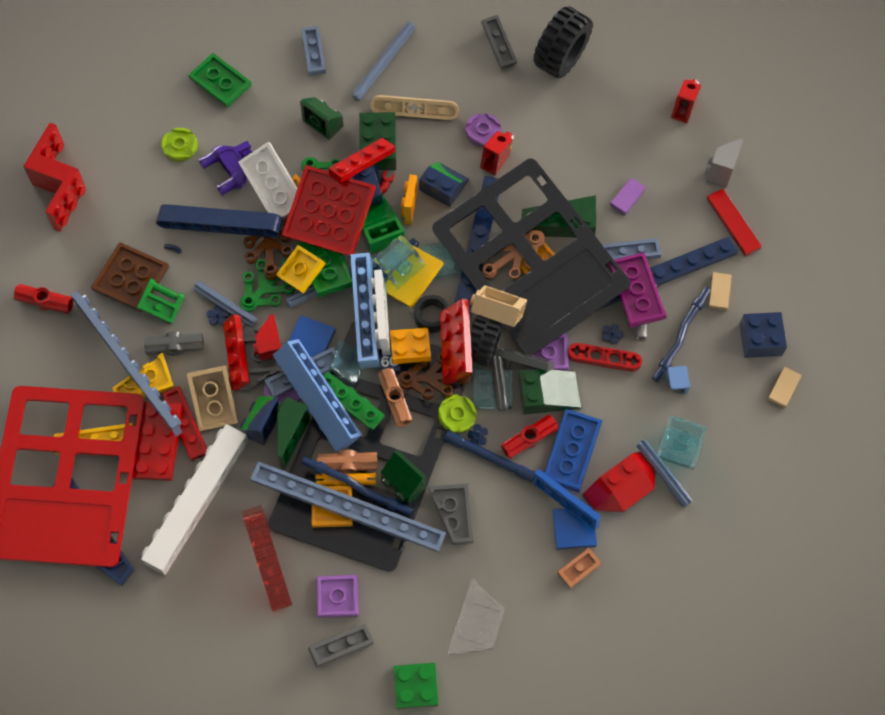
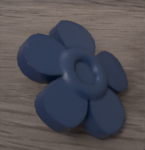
[207,305,229,325]
[602,324,624,344]
[468,424,488,445]

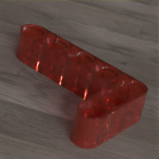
[242,505,292,611]

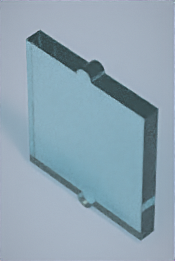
[329,341,361,384]

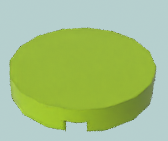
[161,128,198,162]
[438,394,477,433]

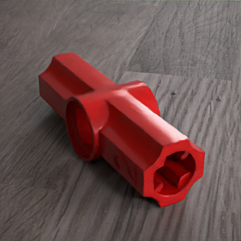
[13,284,74,314]
[500,414,559,459]

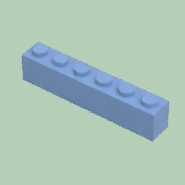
[273,339,362,452]

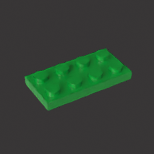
[297,241,353,298]

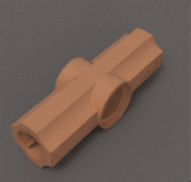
[377,368,413,427]
[317,450,378,474]

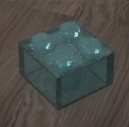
[373,235,426,290]
[657,415,708,470]

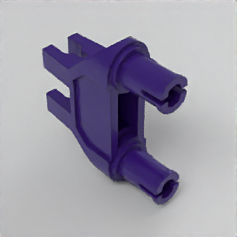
[198,141,252,196]

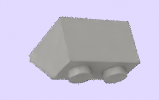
[705,139,743,188]

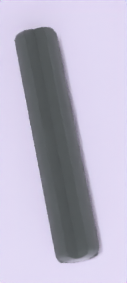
[491,356,508,411]

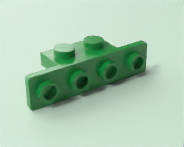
[323,372,385,430]

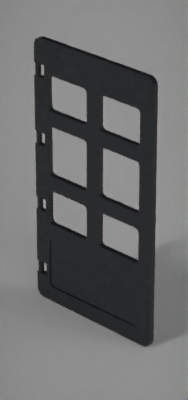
[269,321,473,572]

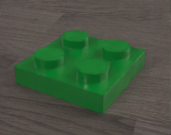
[394,663,438,709]

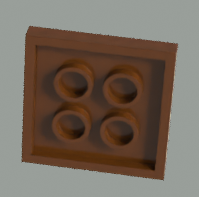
[91,242,169,312]

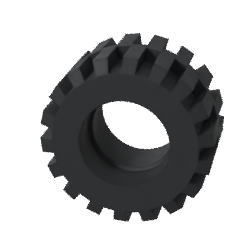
[470,315,503,366]

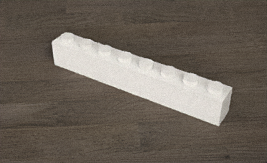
[141,424,248,575]

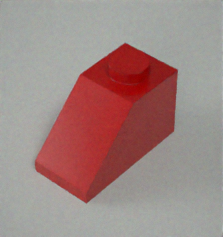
[253,314,281,361]

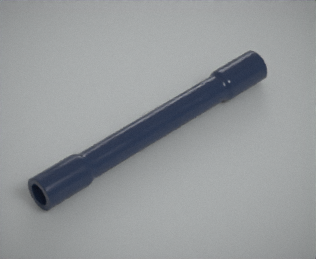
[444,430,535,483]

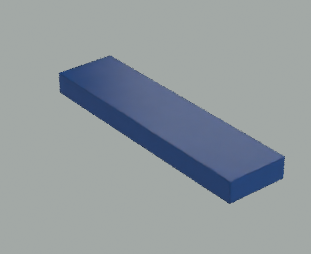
[534,469,601,530]

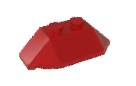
[582,451,656,512]

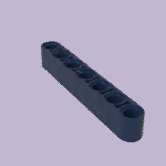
[156,204,282,237]

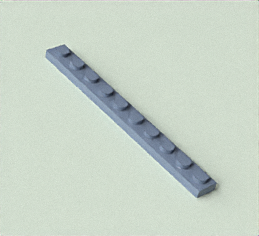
[71,291,183,437]
[250,461,446,553]

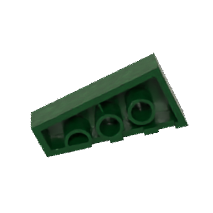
[521,195,596,238]

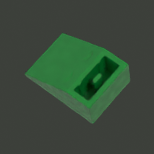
[361,196,405,254]

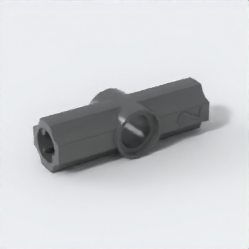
[144,331,204,356]

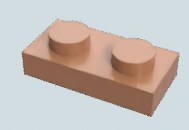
[557,548,602,589]

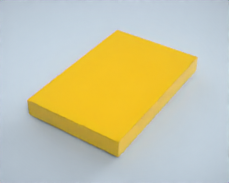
[385,246,443,309]

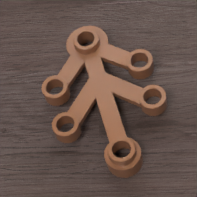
[482,230,545,280]

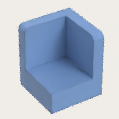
[665,366,690,394]

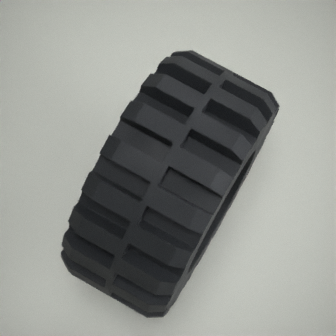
[533,6,593,78]

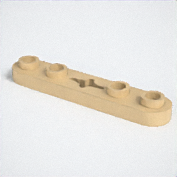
[370,95,459,120]

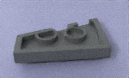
[428,484,473,545]

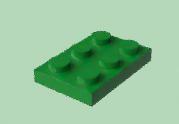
[188,53,252,108]

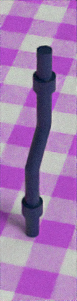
[652,287,711,382]
[301,457,413,516]

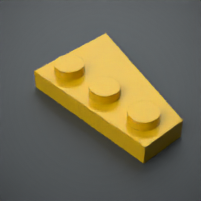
[112,352,174,399]

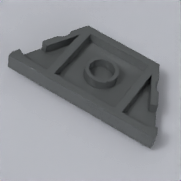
[241,322,280,392]

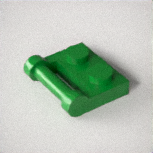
[136,278,185,325]

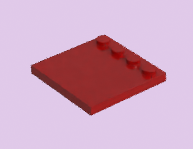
[282,165,376,257]

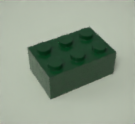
[359,112,396,170]

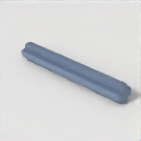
[193,281,257,327]
[637,439,692,507]

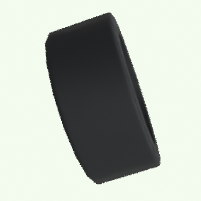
[414,295,449,333]

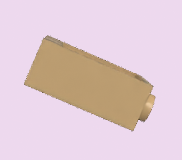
[470,285,527,327]

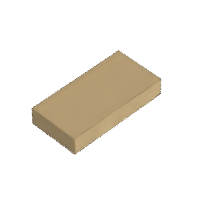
[708,272,732,311]
[767,366,802,409]

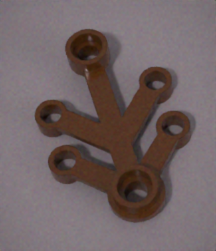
[243,229,293,281]
[397,353,472,400]

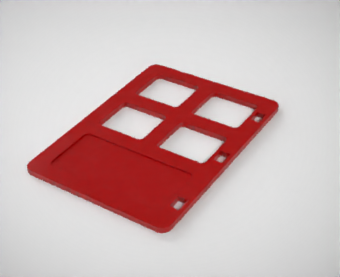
[0,386,145,568]

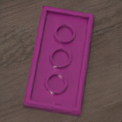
[608,252,667,328]

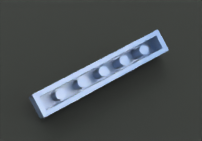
[351,253,380,369]

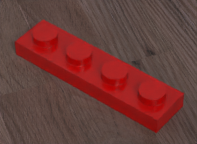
[329,138,395,183]
[223,314,249,391]

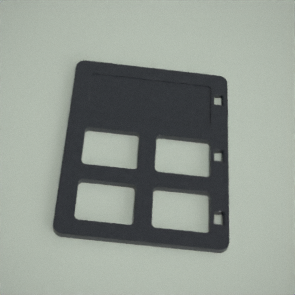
[432,158,630,356]

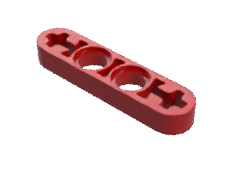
[568,343,642,372]

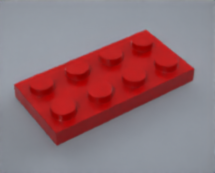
[440,299,472,385]
[133,402,184,481]

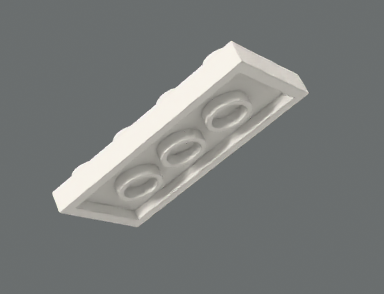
[238,142,297,220]
[371,270,391,356]

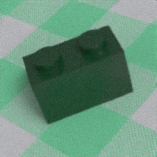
[300,97,344,140]
[381,449,426,504]

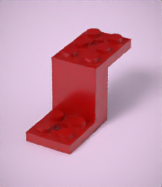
[23,123,86,232]

